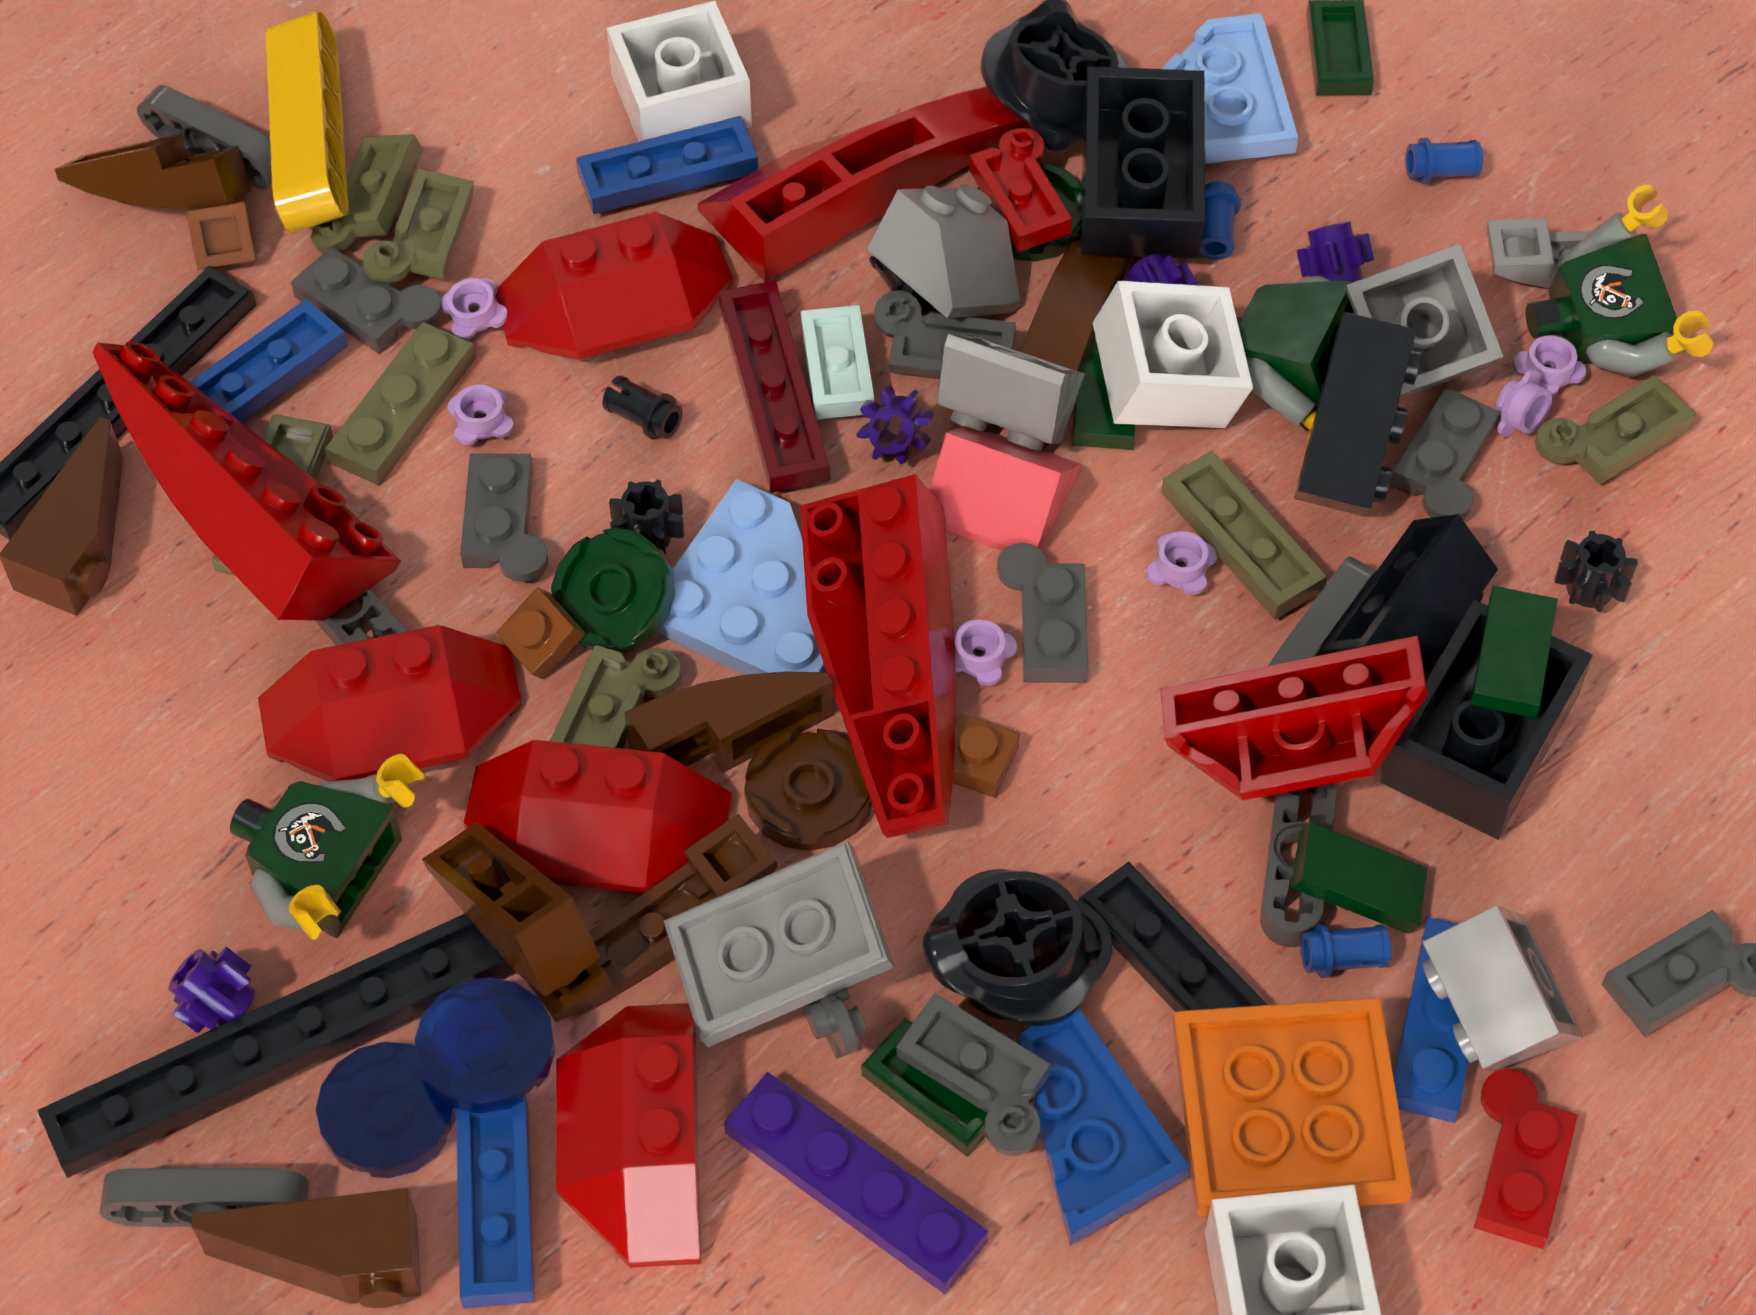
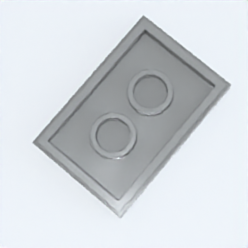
[664,841,895,1047]

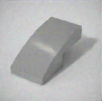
[1486,218,1592,288]

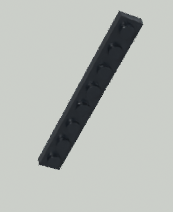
[37,914,513,1178]

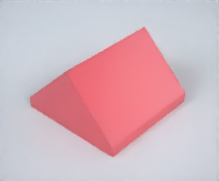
[929,426,1081,551]

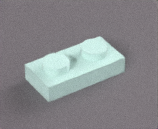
[801,305,874,420]

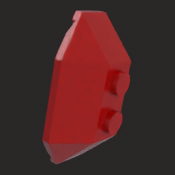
[495,211,733,360]
[258,625,522,782]
[1160,636,1428,801]
[463,740,732,894]
[556,1003,701,1268]

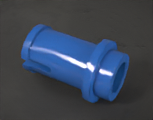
[1405,138,1483,184]
[1199,181,1241,260]
[1300,924,1391,978]

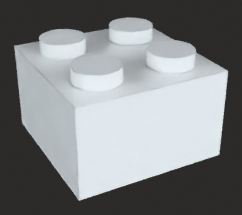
[607,1,752,142]
[1093,281,1253,428]
[1205,1185,1381,1315]

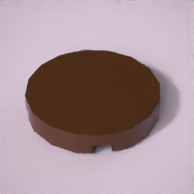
[744,728,872,851]

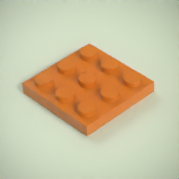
[1172,998,1412,1217]

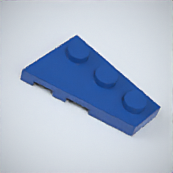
[1017,1008,1190,1245]

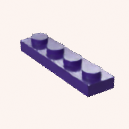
[724,1072,988,1295]

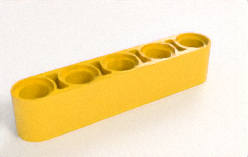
[265,9,349,233]

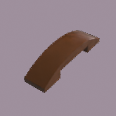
[1021,240,1130,372]
[526,814,778,1022]

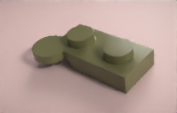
[311,134,423,254]
[363,168,474,284]
[1535,374,1696,485]
[550,645,682,749]

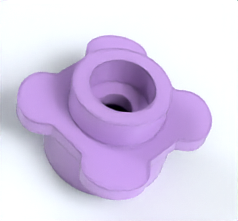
[441,278,507,340]
[1513,335,1586,397]
[1496,369,1552,437]
[448,384,514,445]
[1147,531,1217,595]
[954,619,1016,686]

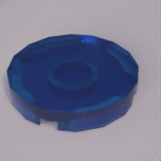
[415,977,556,1114]
[316,1042,456,1178]

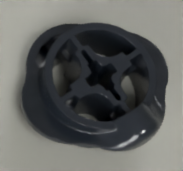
[980,0,1128,152]
[922,869,1113,1026]

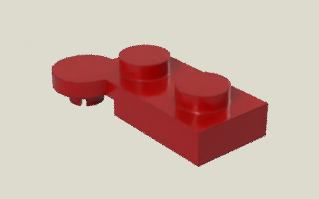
[969,128,1072,252]
[1474,1069,1578,1249]

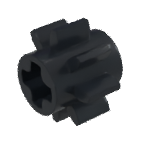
[609,479,685,554]
[1554,531,1638,612]

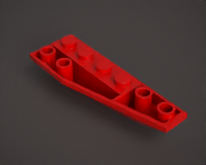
[698,87,1033,282]
[92,341,401,621]
[800,474,956,838]

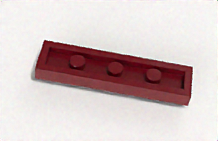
[718,280,830,492]

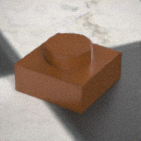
[186,201,257,270]
[496,587,586,679]
[953,713,1020,798]

